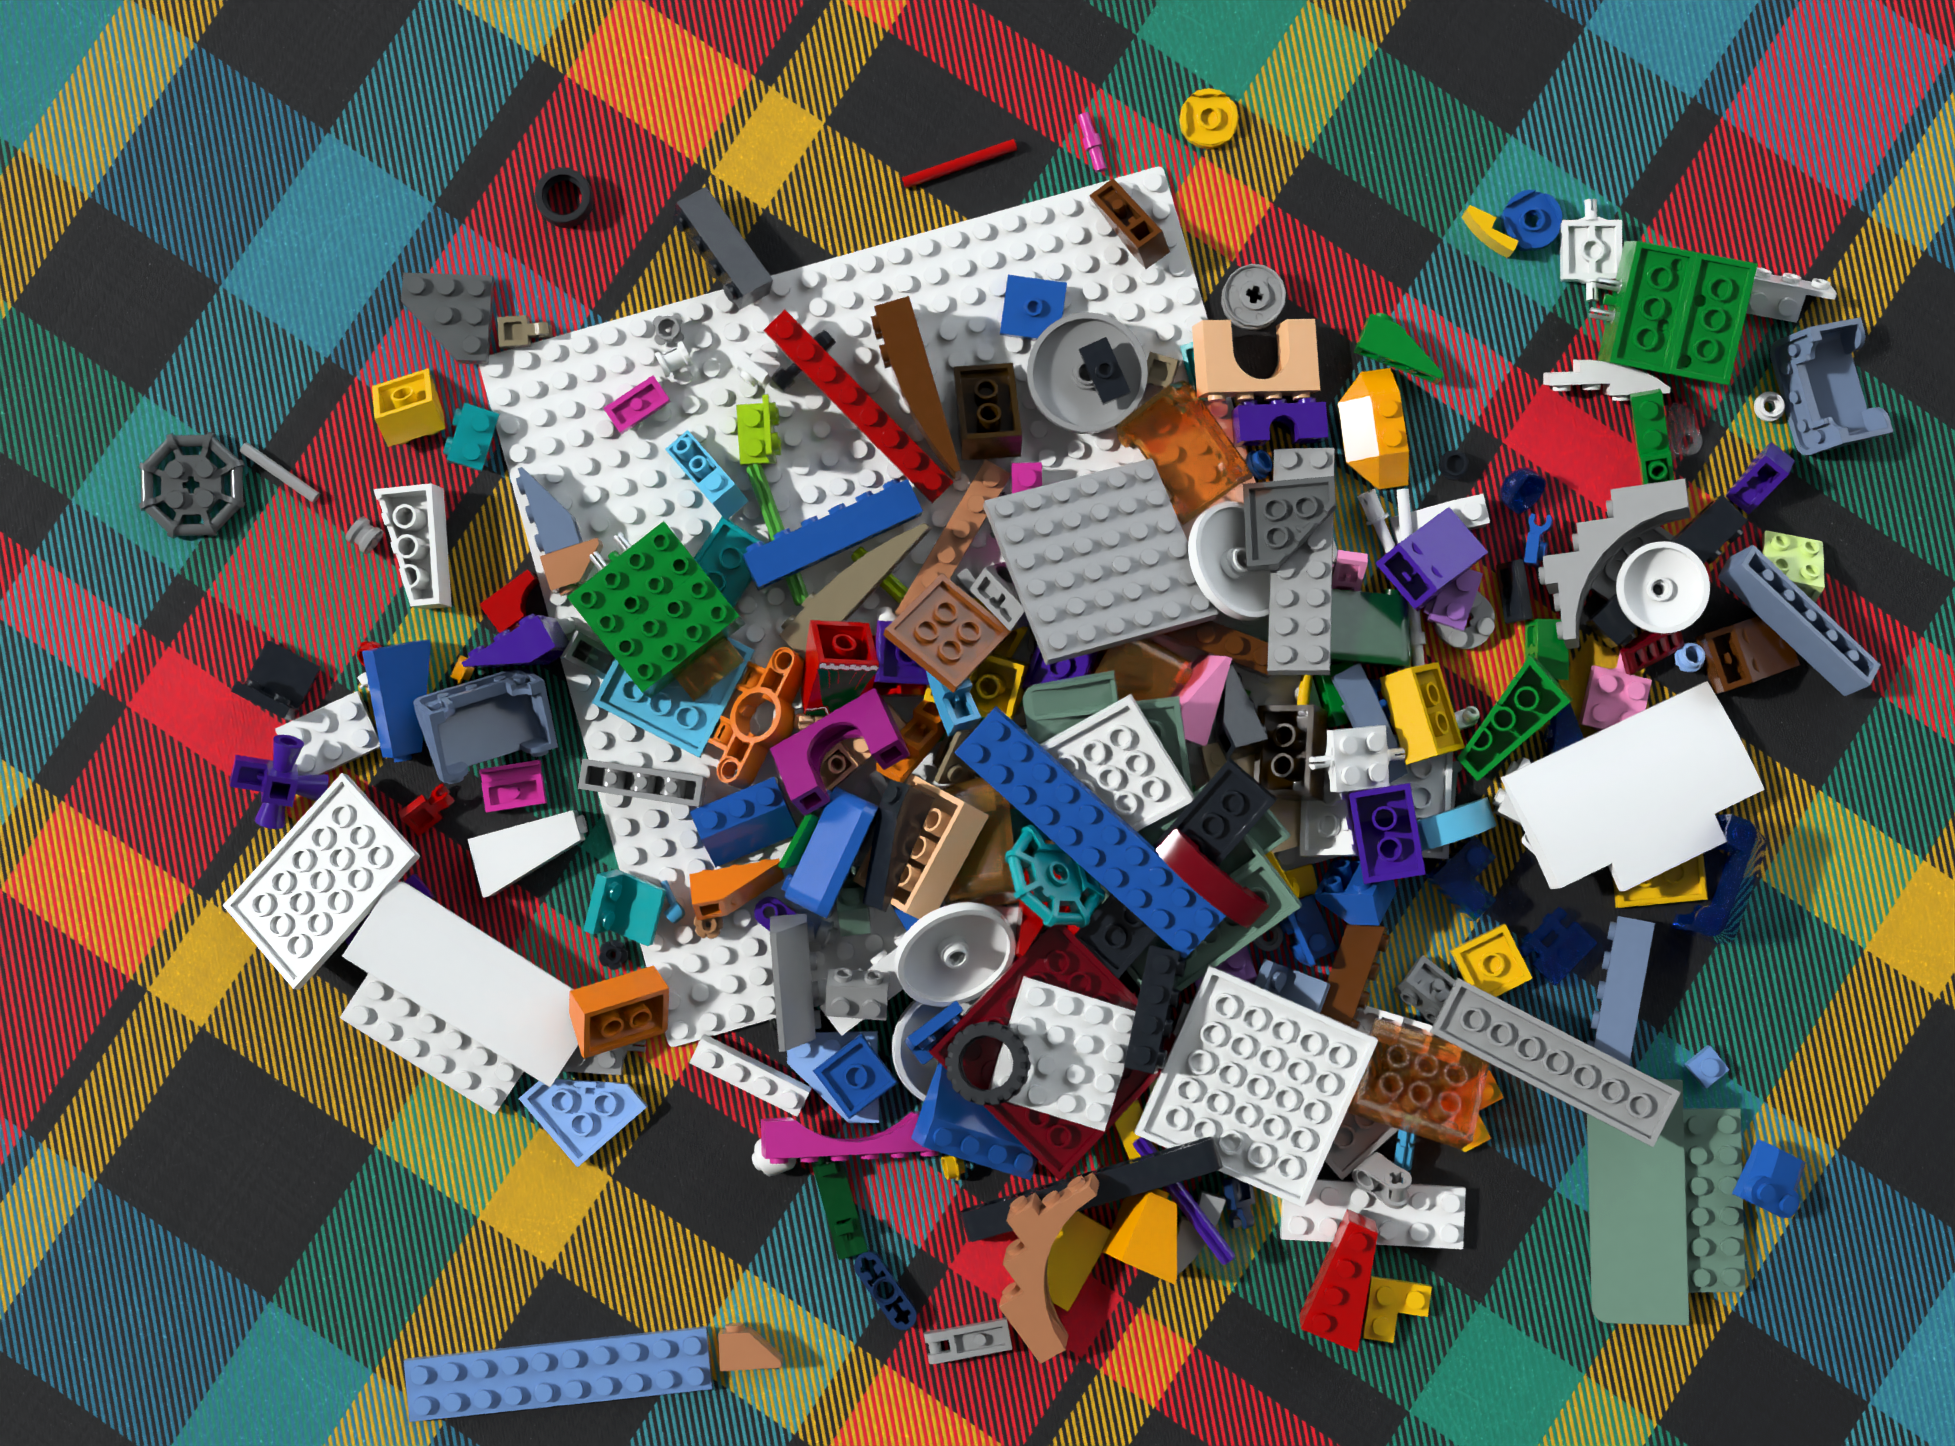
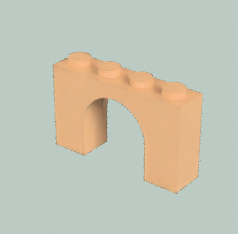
[1192,319,1320,402]

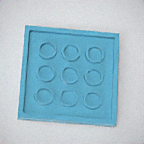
[592,637,755,758]

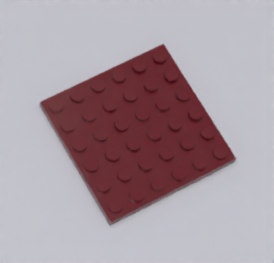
[928,925,1176,1180]

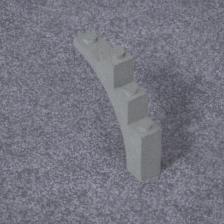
[1538,479,1691,649]

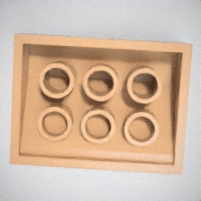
[853,773,989,919]

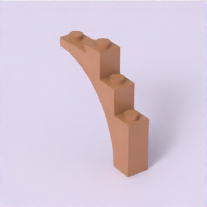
[999,1172,1100,1364]

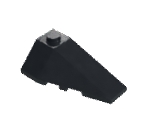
[863,779,935,912]

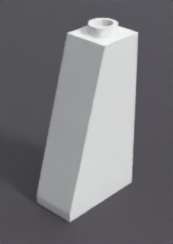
[468,810,588,898]

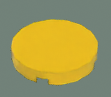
[1179,88,1239,149]

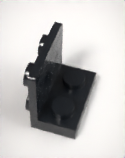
[231,641,321,720]

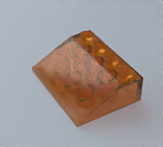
[1347,1018,1489,1149]

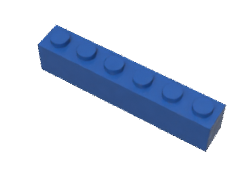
[742,478,923,591]

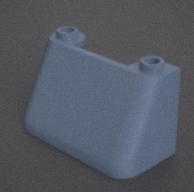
[1770,317,1893,455]
[413,668,558,784]

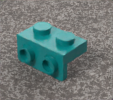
[443,402,500,472]

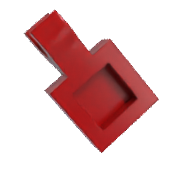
[398,783,455,836]

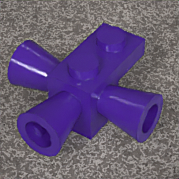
[230,735,328,829]

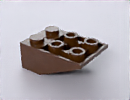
[1694,616,1800,694]

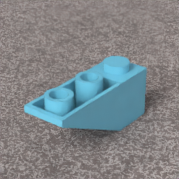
[665,430,749,520]

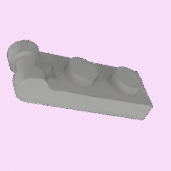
[923,1317,1012,1364]

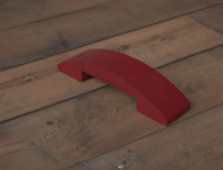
[1155,827,1269,929]

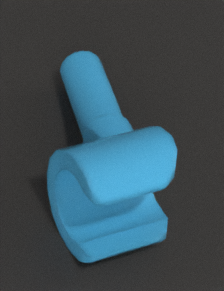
[660,880,685,924]

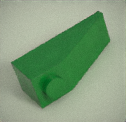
[1354,313,1444,385]

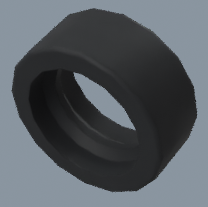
[535,167,594,228]

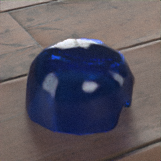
[1500,467,1546,514]

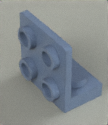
[1254,959,1330,1013]

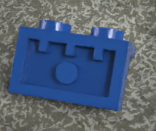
[904,1001,964,1065]

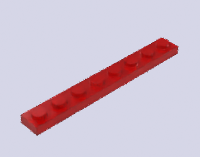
[763,309,954,504]

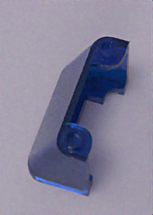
[1671,814,1767,945]

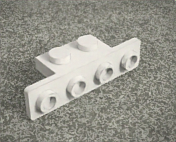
[1746,267,1837,323]

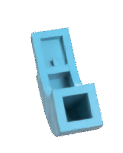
[1417,797,1497,851]

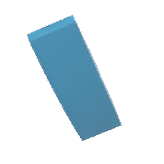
[926,671,982,736]

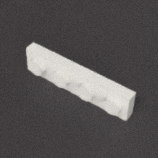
[689,1034,812,1117]

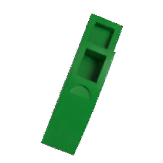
[1630,389,1674,485]

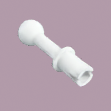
[1357,489,1395,554]

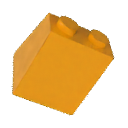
[1102,1188,1177,1285]

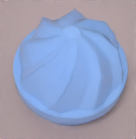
[1674,643,1705,672]

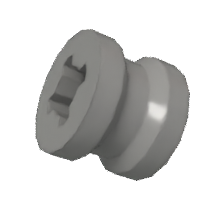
[345,516,384,554]

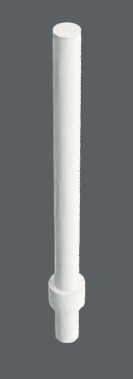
[1397,489,1426,667]

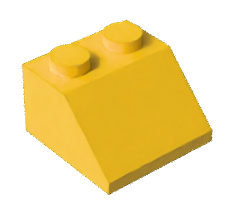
[372,368,445,447]

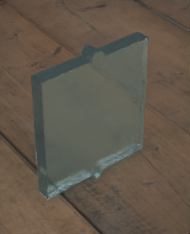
[1191,1220,1256,1283]

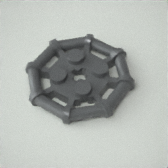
[138,432,245,539]

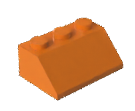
[569,965,669,1059]

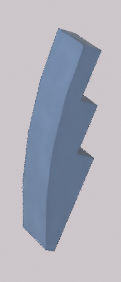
[1331,663,1408,783]

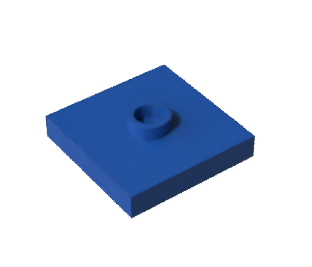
[1000,275,1067,340]
[813,1033,898,1119]

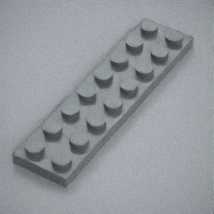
[1267,448,1335,675]
[1430,978,1681,1147]

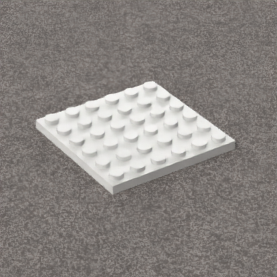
[1134,965,1378,1208]

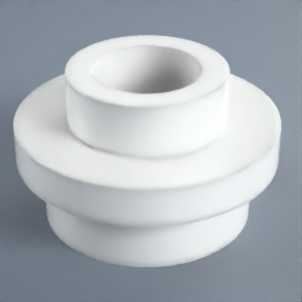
[1754,391,1785,422]

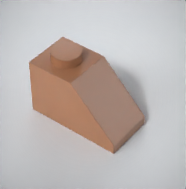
[540,538,603,596]
[718,1323,783,1371]

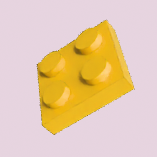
[1450,924,1533,997]

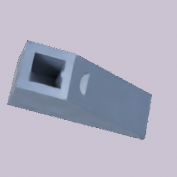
[516,467,583,554]

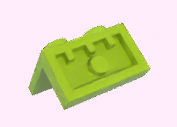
[736,394,782,466]

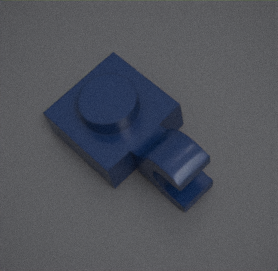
[1222,1176,1256,1229]

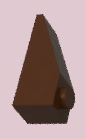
[1089,178,1170,269]

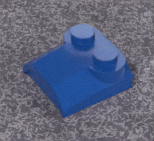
[1732,1139,1806,1219]

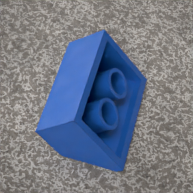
[690,777,798,868]

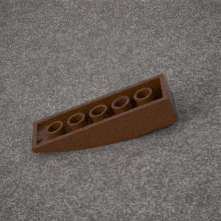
[871,296,961,481]

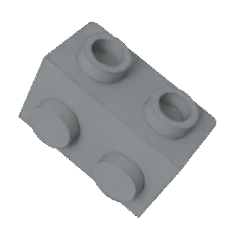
[825,968,890,1021]

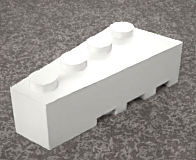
[373,483,452,610]

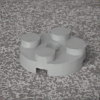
[1433,591,1495,650]

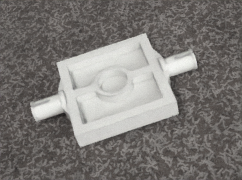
[1560,199,1622,302]
[1309,725,1405,792]

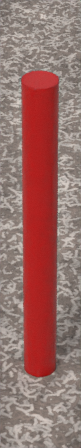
[902,139,1017,189]

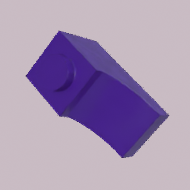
[1726,442,1795,515]

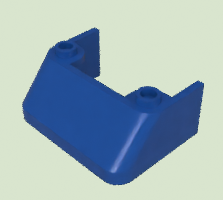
[781,786,879,919]

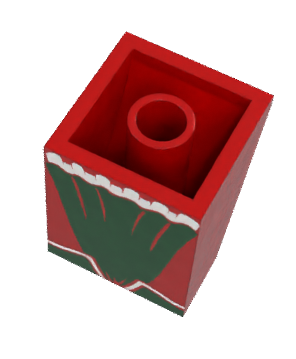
[800,620,879,716]

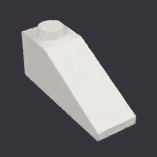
[1389,494,1490,545]

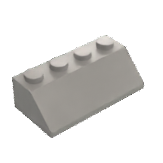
[770,914,821,1052]

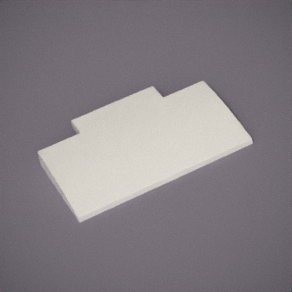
[1501,681,1765,892]

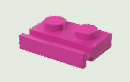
[479,760,547,813]

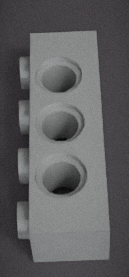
[578,759,707,807]

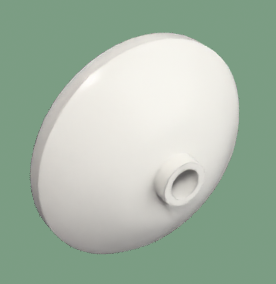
[1616,541,1710,634]

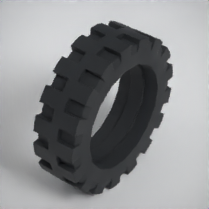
[945,1022,1031,1105]

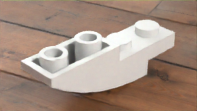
[1543,359,1670,401]

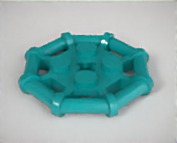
[1005,825,1105,928]

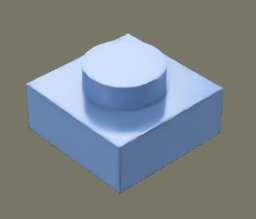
[1684,1045,1730,1089]

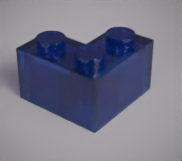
[1426,836,1496,922]

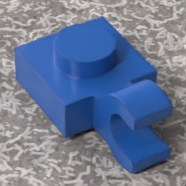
[1524,513,1553,568]

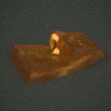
[675,637,745,701]

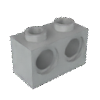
[969,562,1030,631]

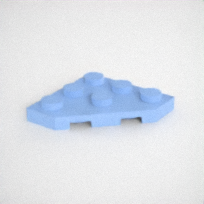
[787,1031,879,1123]
[518,1078,648,1167]

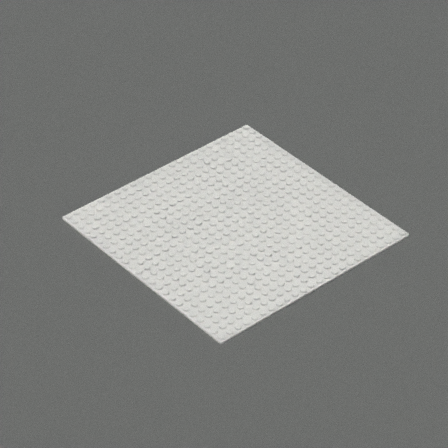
[479,167,1339,1047]

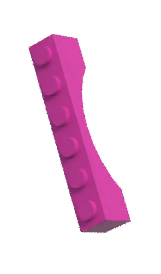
[761,1111,938,1164]

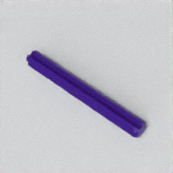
[1133,1137,1235,1265]

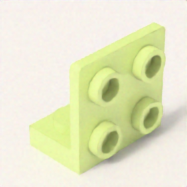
[1762,530,1825,602]

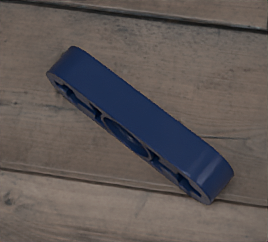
[854,1250,917,1330]

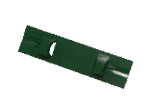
[811,1133,868,1260]

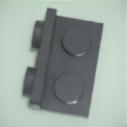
[1394,955,1456,1024]

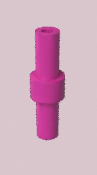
[1078,112,1107,173]

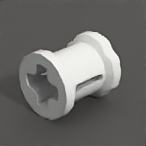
[655,341,693,378]

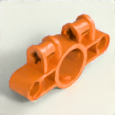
[708,647,805,790]

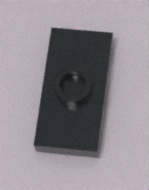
[1078,337,1131,405]
[1496,559,1533,624]

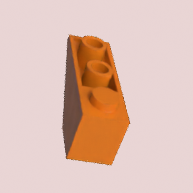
[689,858,784,920]

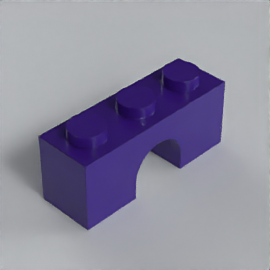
[1231,398,1329,447]

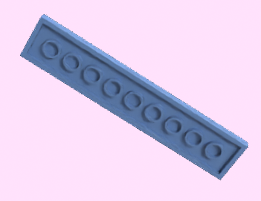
[404,1326,713,1422]

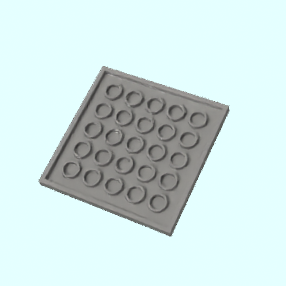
[983,458,1218,665]

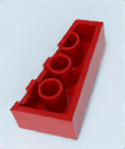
[1299,1209,1378,1353]

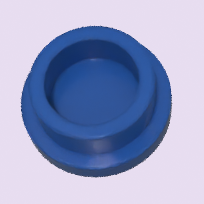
[1245,450,1273,479]

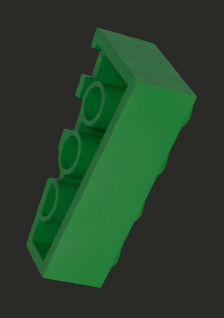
[1457,654,1573,781]

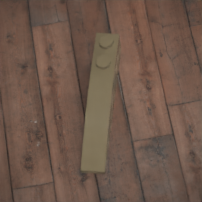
[779,523,932,660]

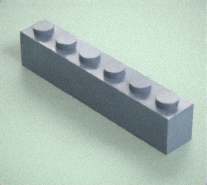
[1717,545,1881,696]
[1588,916,1655,1065]

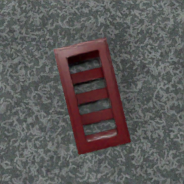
[1620,630,1684,675]

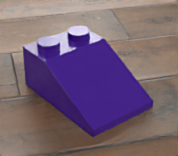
[1348,783,1426,884]

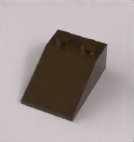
[954,363,1022,461]

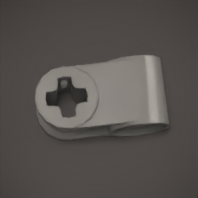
[1352,1152,1412,1209]

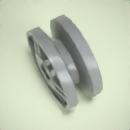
[1221,264,1286,331]

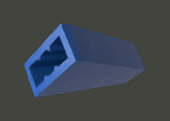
[362,639,431,762]

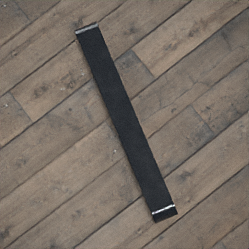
[959,1136,1223,1242]

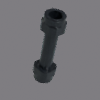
[772,330,836,392]

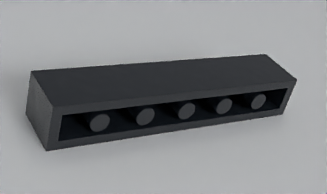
[1585,495,1748,648]

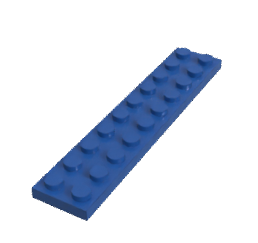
[954,706,1226,959]

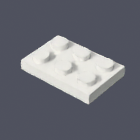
[275,691,381,775]

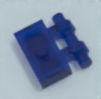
[1518,907,1597,986]

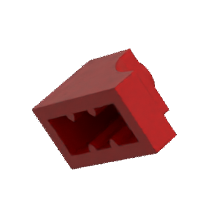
[479,569,539,633]

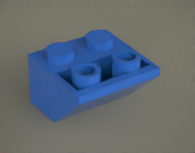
[1314,859,1396,926]

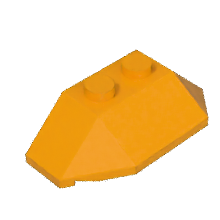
[1337,368,1409,490]

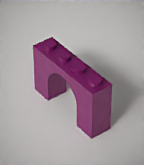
[770,688,910,816]

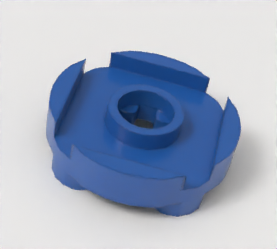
[1500,189,1563,251]

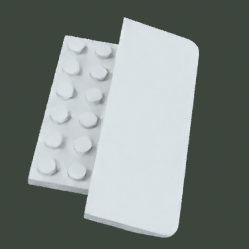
[340,882,578,1115]

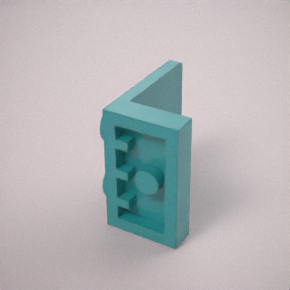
[583,869,666,946]

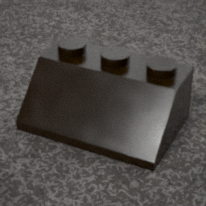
[1254,704,1328,801]

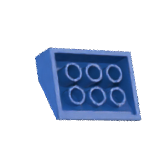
[911,1062,1038,1180]

